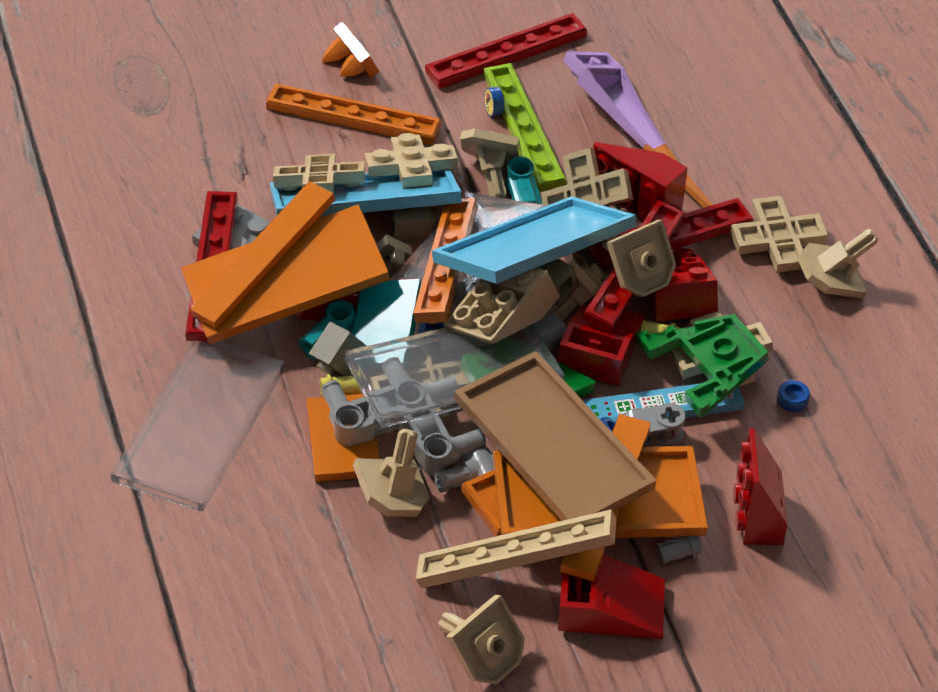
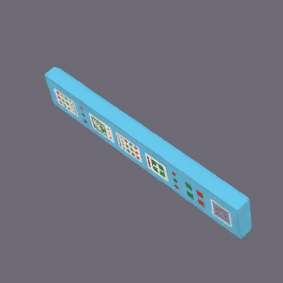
[582,383,745,422]

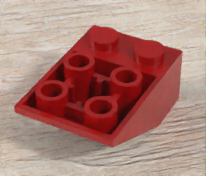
[593,142,688,220]
[645,247,718,322]
[558,300,646,386]
[733,428,788,545]
[558,554,665,639]

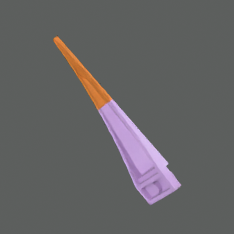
[563,51,713,208]

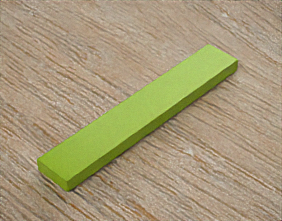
[484,63,566,193]

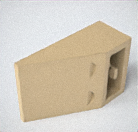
[443,268,560,344]

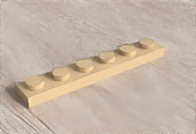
[416,509,616,588]

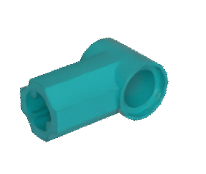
[506,156,543,216]
[299,300,355,361]

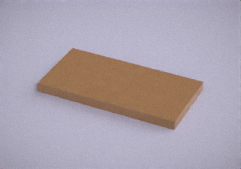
[454,351,656,521]

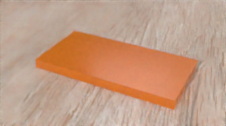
[181,204,390,345]
[493,446,708,538]

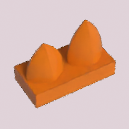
[322,22,380,78]

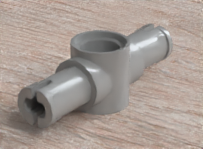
[434,447,494,493]

